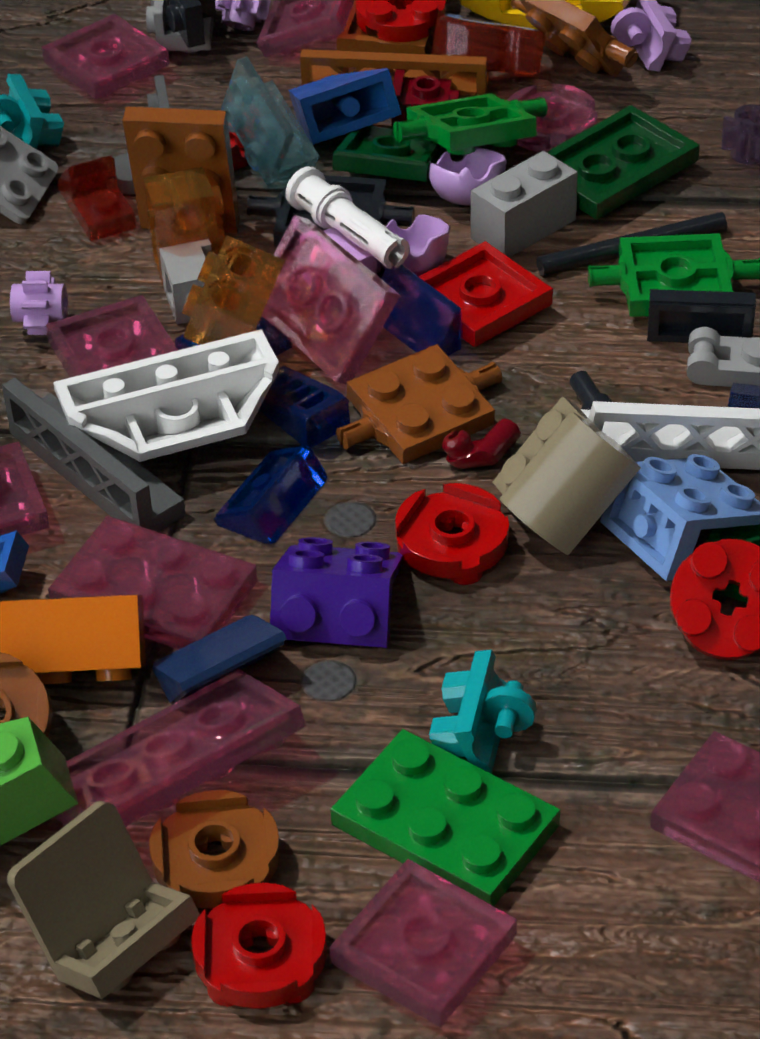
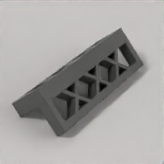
[2,378,186,542]

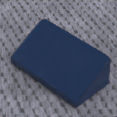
[152,615,287,704]

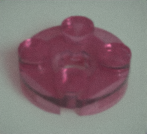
[508,84,598,152]

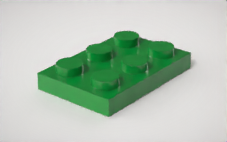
[330,729,560,911]

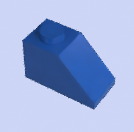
[289,68,402,145]

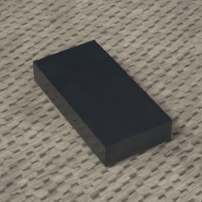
[647,289,756,343]

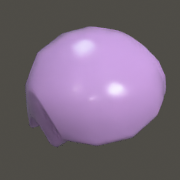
[428,147,507,206]
[380,215,450,278]

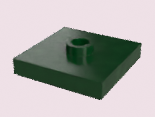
[332,124,447,182]

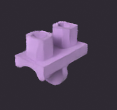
[611,0,692,72]

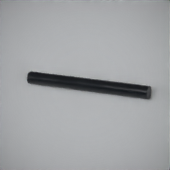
[536,212,727,276]

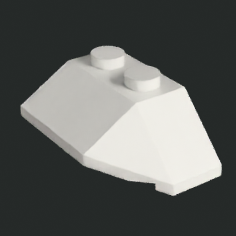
[53,329,279,462]

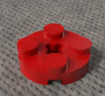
[356,0,446,42]
[395,483,509,585]
[670,539,760,660]
[191,883,327,1009]

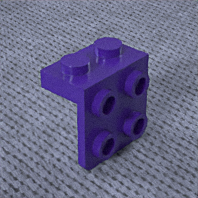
[270,537,403,648]

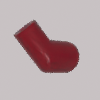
[442,418,521,469]

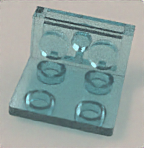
[221,56,319,185]

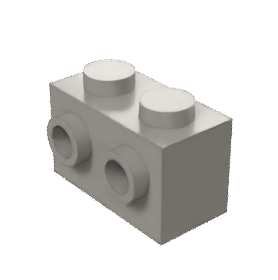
[471,151,578,258]

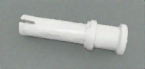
[286,166,410,269]

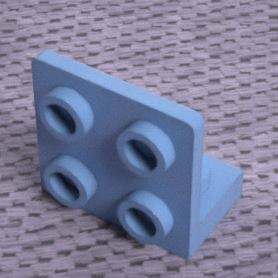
[600,454,760,581]

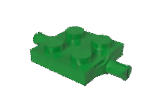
[393,93,548,155]
[588,233,760,317]

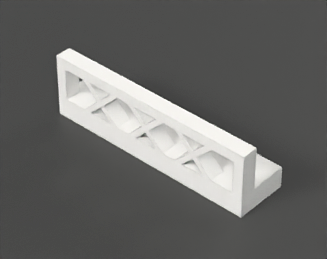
[580,401,760,470]

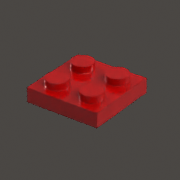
[408,241,553,347]

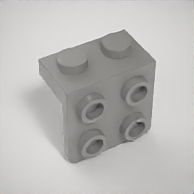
[0,126,59,224]

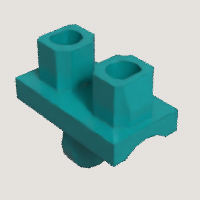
[0,74,64,150]
[429,649,537,773]

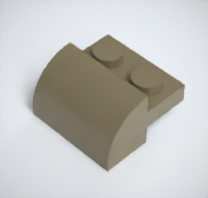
[492,396,641,555]

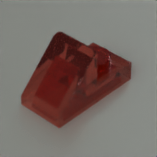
[58,155,136,242]

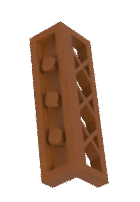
[300,49,489,98]

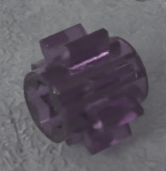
[721,104,760,165]

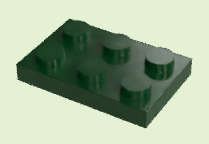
[547,105,700,220]

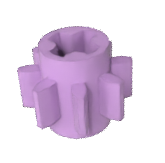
[215,0,271,31]
[10,271,68,335]

